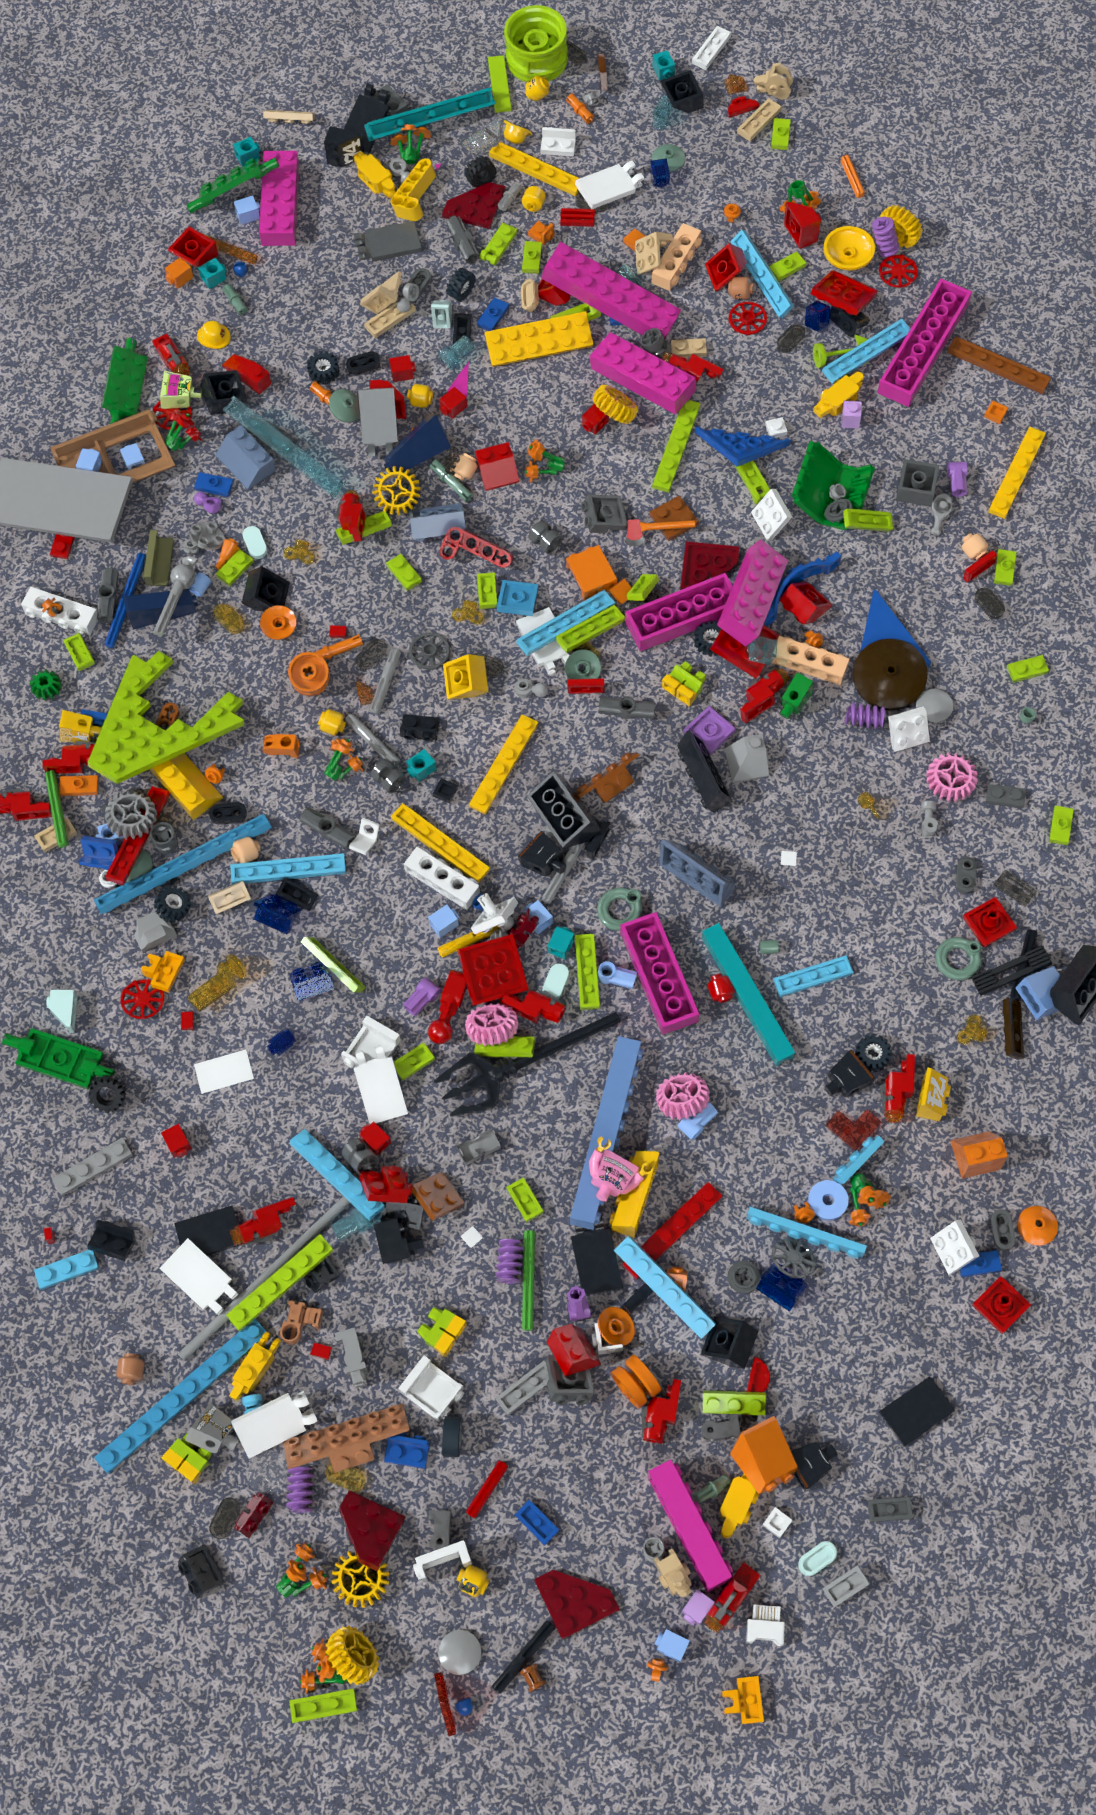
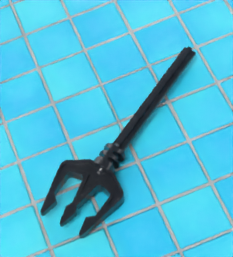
[434,1012,621,1117]

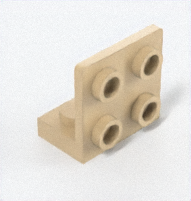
[635,232,673,275]
[360,271,402,314]

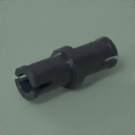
[621,1283,653,1315]

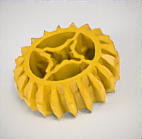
[880,205,923,249]
[592,385,639,424]
[372,466,421,515]
[332,1551,390,1608]
[326,1625,380,1685]

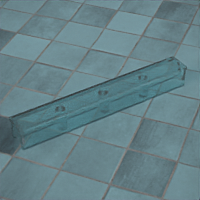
[223,396,345,498]

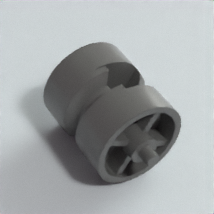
[640,328,671,360]
[528,520,563,554]
[370,758,406,794]
[342,1138,379,1175]

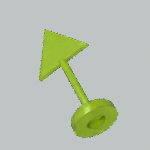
[813,335,868,368]

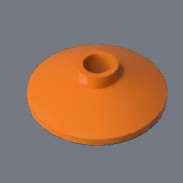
[260,606,296,640]
[1017,1206,1058,1246]
[598,1307,635,1346]

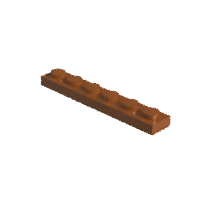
[947,336,1051,394]

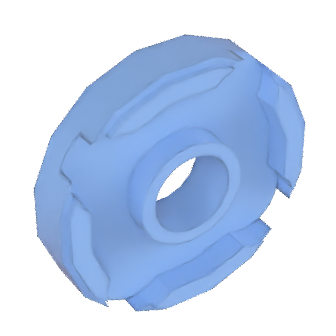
[808,1180,848,1221]

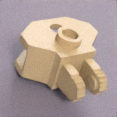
[753,63,793,100]
[654,1549,692,1597]

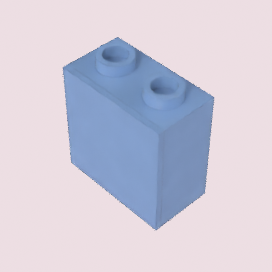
[1016,966,1060,1020]

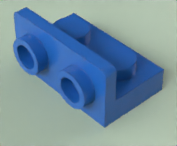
[79,836,119,870]
[384,1433,430,1469]

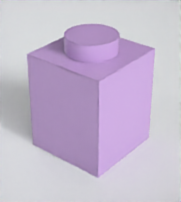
[841,401,862,428]
[682,1589,715,1626]

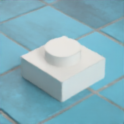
[765,417,788,438]
[762,1507,792,1538]

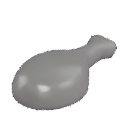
[931,493,953,536]

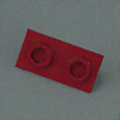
[508,908,539,948]
[234,1492,273,1538]

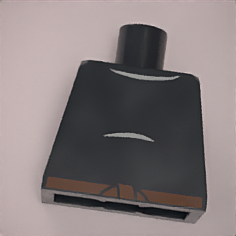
[518,831,566,877]
[824,1050,875,1098]
[791,1442,838,1492]

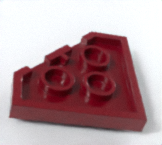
[442,182,506,229]
[680,541,740,590]
[339,1490,406,1571]
[534,1570,620,1640]

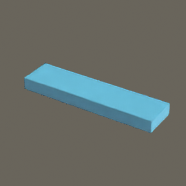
[773,955,853,997]

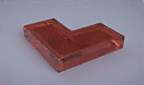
[825,1109,882,1151]
[434,1672,457,1737]

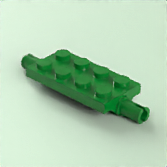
[187,157,280,214]
[101,338,148,424]
[2,1028,115,1090]

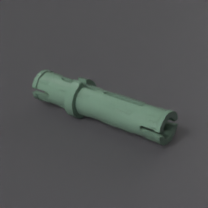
[430,459,474,503]

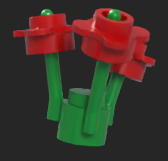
[165,409,202,451]

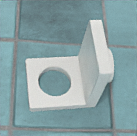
[349,818,379,855]
[592,1323,623,1355]

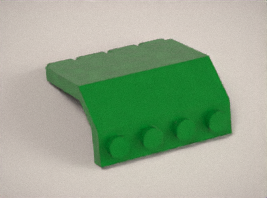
[791,441,875,530]

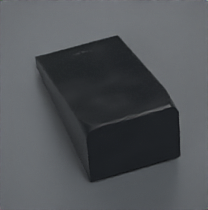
[452,313,472,348]
[274,877,318,912]

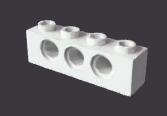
[21,587,98,635]
[404,847,480,910]

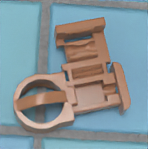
[280,1301,324,1345]

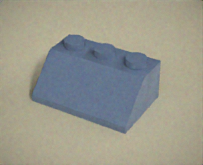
[216,425,276,490]
[408,503,466,541]

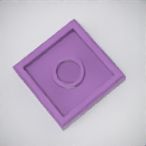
[684,706,736,755]

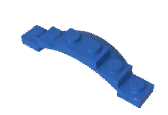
[763,551,842,627]

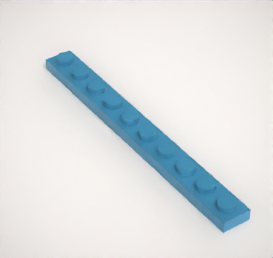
[94,814,272,914]
[94,1319,266,1474]

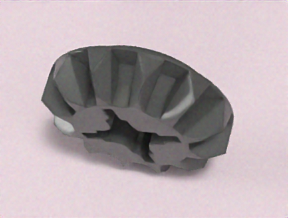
[825,499,853,523]
[727,1261,760,1294]

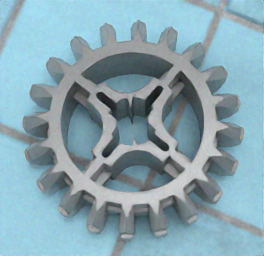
[105,791,157,840]

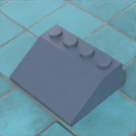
[659,839,735,907]

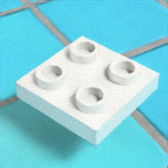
[751,489,792,540]
[888,706,930,752]
[471,893,518,934]
[930,1219,979,1275]

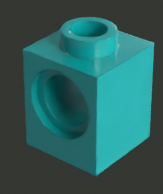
[652,50,675,81]
[233,136,261,166]
[198,258,227,289]
[406,749,437,782]
[547,926,574,960]

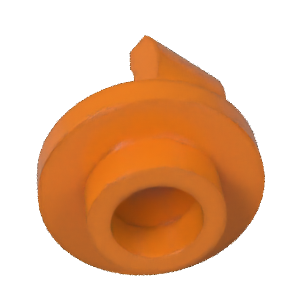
[724,204,741,223]
[41,598,62,618]
[804,630,823,648]
[205,764,225,784]
[794,1202,815,1223]
[647,1658,669,1682]

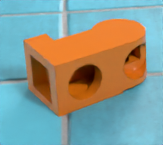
[263,734,300,758]

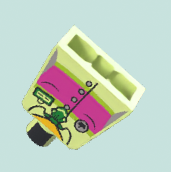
[160,371,202,409]

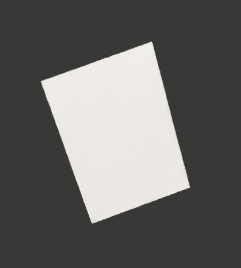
[194,1050,254,1094]

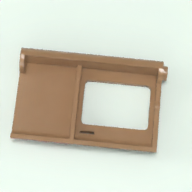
[50,409,175,483]

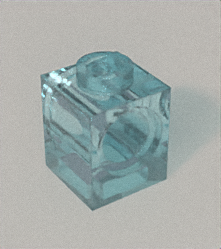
[747,636,777,665]

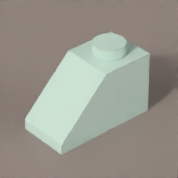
[431,300,452,328]
[47,990,78,1033]

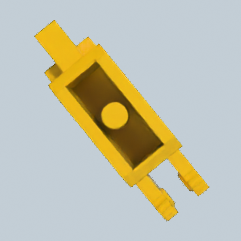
[353,151,396,198]
[813,371,864,418]
[229,1331,281,1402]
[719,1474,759,1539]

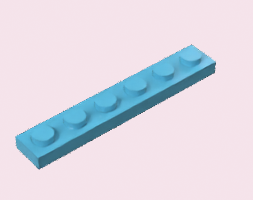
[730,230,794,318]
[822,319,910,384]
[516,590,615,656]
[230,853,346,885]
[290,1129,385,1221]
[746,1207,867,1259]
[614,1235,716,1339]

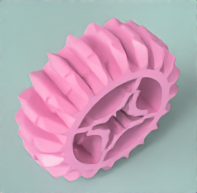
[926,752,978,802]
[465,1003,519,1046]
[656,1072,710,1121]

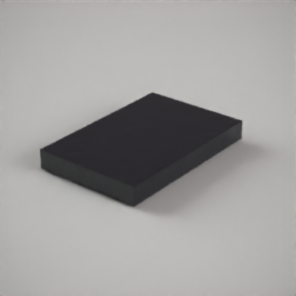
[174,1205,243,1256]
[879,1376,955,1447]

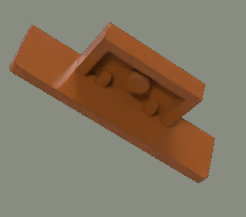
[576,752,639,803]

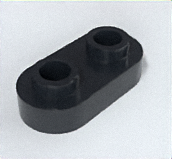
[346,351,381,375]
[209,802,247,824]

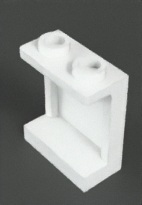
[341,1016,401,1068]
[398,1356,464,1422]
[413,1540,472,1584]

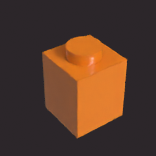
[165,258,194,289]

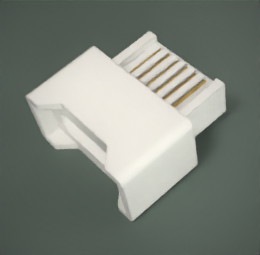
[746,1604,785,1646]

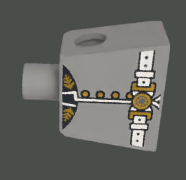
[185,1403,240,1454]

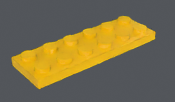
[484,311,593,367]

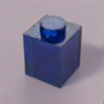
[649,158,670,188]
[805,301,830,332]

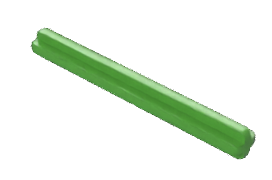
[45,770,68,848]
[522,1230,535,1331]

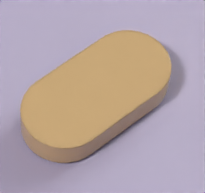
[521,279,539,312]

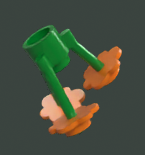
[390,123,431,164]

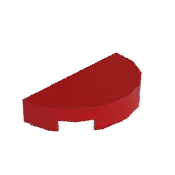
[727,96,759,118]
[746,1356,770,1392]

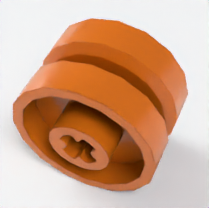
[288,652,330,696]
[610,1354,662,1409]

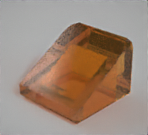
[724,74,748,95]
[356,681,373,706]

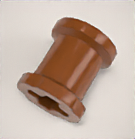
[520,1663,546,1693]

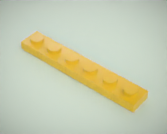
[489,141,580,197]
[988,426,1046,519]
[469,715,538,815]
[391,803,490,884]

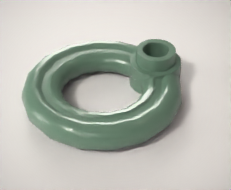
[597,887,643,931]
[935,937,981,980]

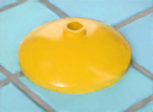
[823,226,875,270]

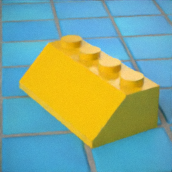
[149,753,223,820]
[609,1151,659,1238]

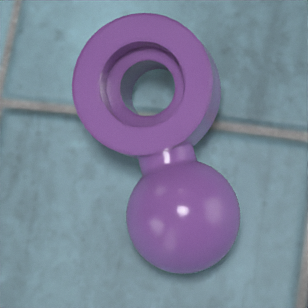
[194,492,222,513]

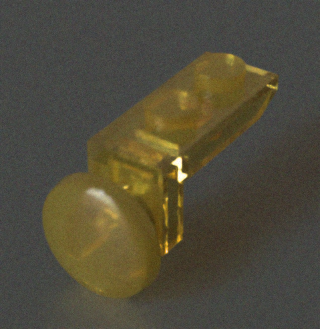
[187,954,247,1012]

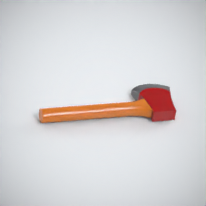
[625,519,696,547]

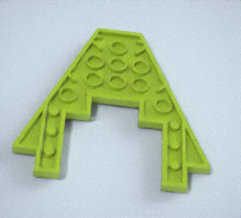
[88,651,245,784]

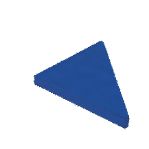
[695,427,791,467]
[860,590,931,667]

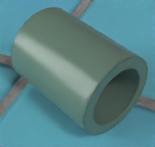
[760,940,779,954]

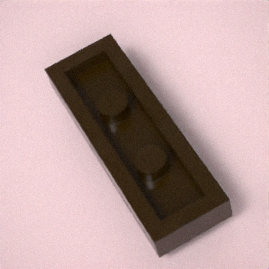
[1002,998,1024,1060]

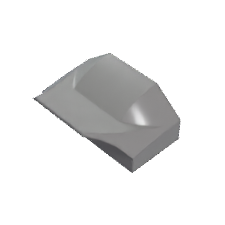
[134,911,177,953]

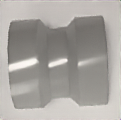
[643,1537,665,1563]

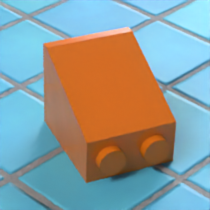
[950,1131,1008,1179]
[730,1416,798,1495]

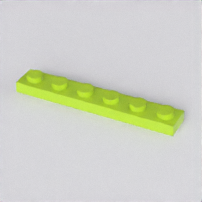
[652,400,701,493]
[226,1234,334,1331]

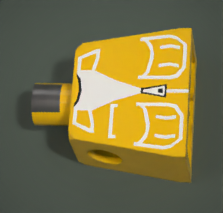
[59,710,102,743]

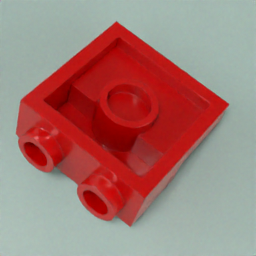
[360,1166,412,1203]

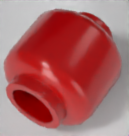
[707,973,735,1003]

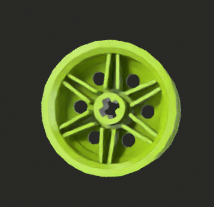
[504,5,568,82]

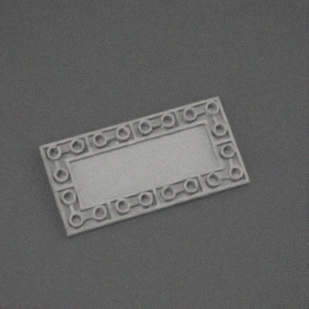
[0,458,133,543]

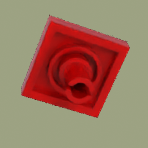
[962,896,1017,948]
[972,1276,1031,1334]

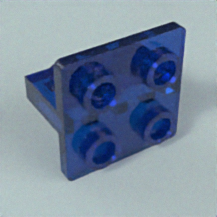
[253,894,302,935]
[289,961,334,1001]
[756,1263,808,1312]

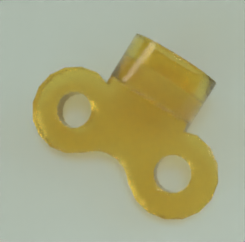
[284,539,314,565]
[452,600,483,625]
[858,792,880,819]
[957,1015,987,1045]

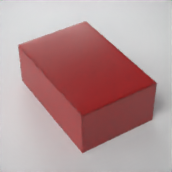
[329,625,347,638]
[181,1011,194,1031]
[44,1227,56,1244]
[310,1342,332,1360]

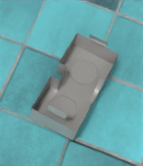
[456,1128,501,1166]

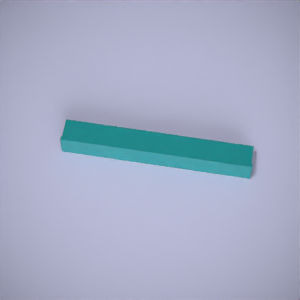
[364,87,495,142]
[702,923,795,1067]

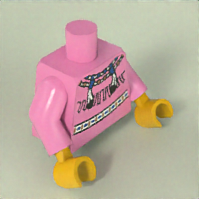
[589,1136,653,1202]

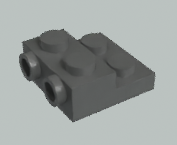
[581,494,628,533]
[546,1356,594,1405]

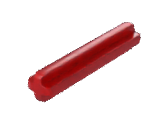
[466,1460,508,1519]

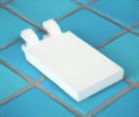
[575,161,644,209]
[516,607,572,676]
[353,1044,408,1124]
[159,1239,239,1315]
[231,1391,317,1459]

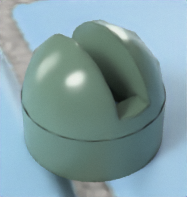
[1020,707,1036,724]

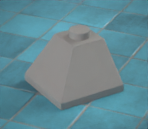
[724,734,769,783]

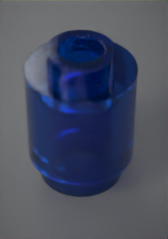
[266,1029,296,1057]

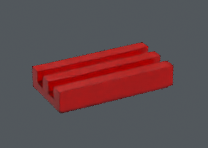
[560,208,595,227]
[963,550,997,582]
[567,679,604,694]

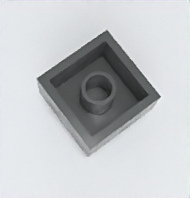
[896,459,940,507]

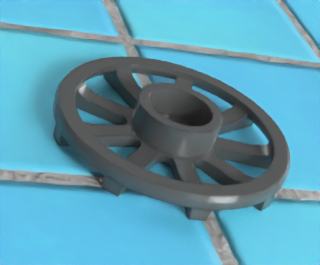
[409,633,450,670]
[772,1237,816,1278]

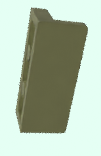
[143,530,174,586]

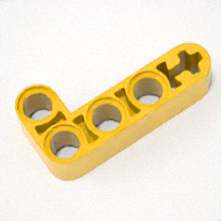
[391,158,436,221]

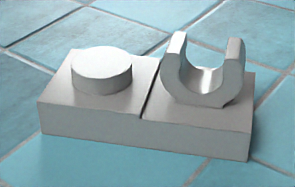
[822,1565,871,1608]

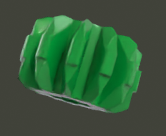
[29,669,62,701]

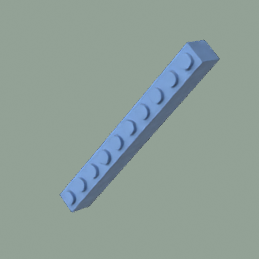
[570,1036,644,1230]

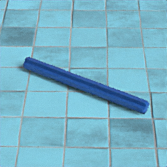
[105,553,146,648]

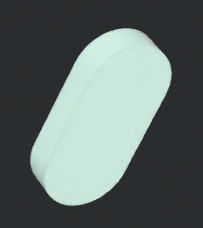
[243,526,267,559]
[542,964,569,999]
[798,1541,837,1576]

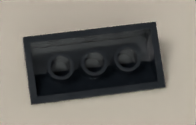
[677,729,733,813]
[527,771,601,849]
[1050,945,1096,1025]

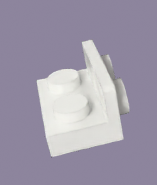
[541,127,576,156]

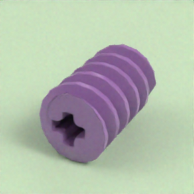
[872,217,899,257]
[845,702,885,729]
[496,1239,524,1284]
[286,1467,314,1513]

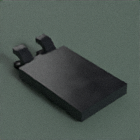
[344,83,391,153]
[571,1215,623,1296]

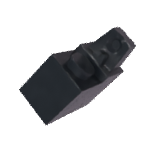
[373,1218,424,1264]

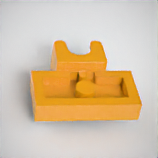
[141,951,185,993]
[722,1676,764,1724]

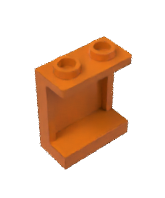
[566,545,617,601]

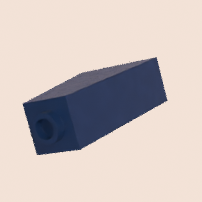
[383,414,451,472]
[123,589,198,630]

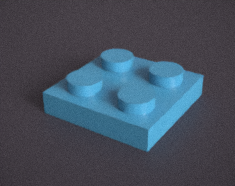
[497,580,538,616]

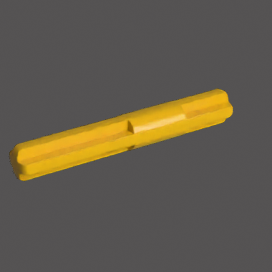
[437,925,500,957]

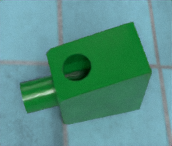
[779,672,813,719]

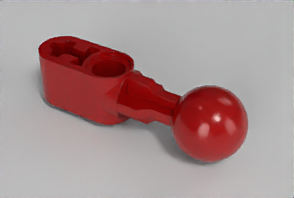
[428,969,467,1044]

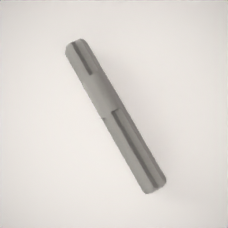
[369,648,401,714]
[345,714,400,767]
[542,843,585,904]

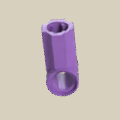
[947,462,967,497]
[403,977,442,1017]
[567,1286,591,1322]

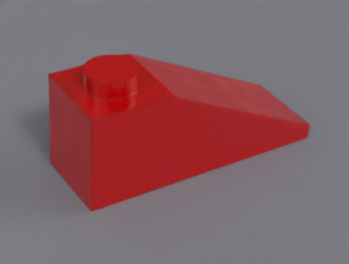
[222,354,271,395]

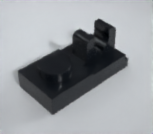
[585,820,611,860]

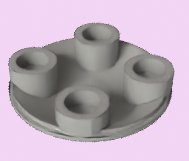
[189,521,225,550]
[916,689,953,723]
[438,1630,482,1675]

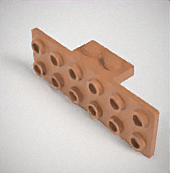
[283,1404,410,1473]

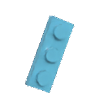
[833,1136,885,1184]
[34,1250,99,1290]

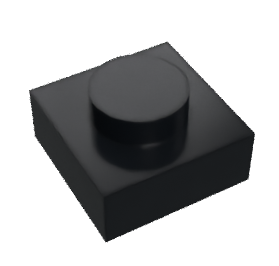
[433,778,458,804]

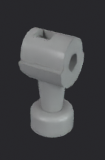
[920,801,939,838]

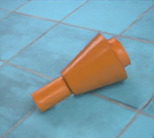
[215,538,240,570]

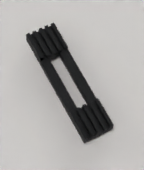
[972,946,1052,996]

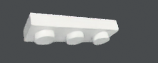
[692,26,731,70]

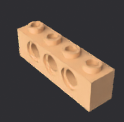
[652,223,702,291]
[771,636,849,685]

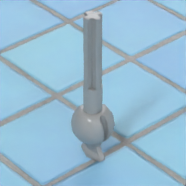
[153,556,199,637]

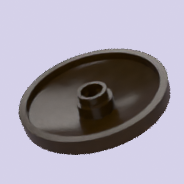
[853,639,928,710]

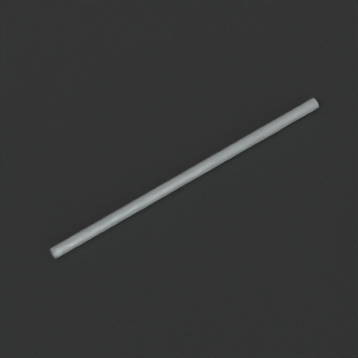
[178,1181,361,1361]

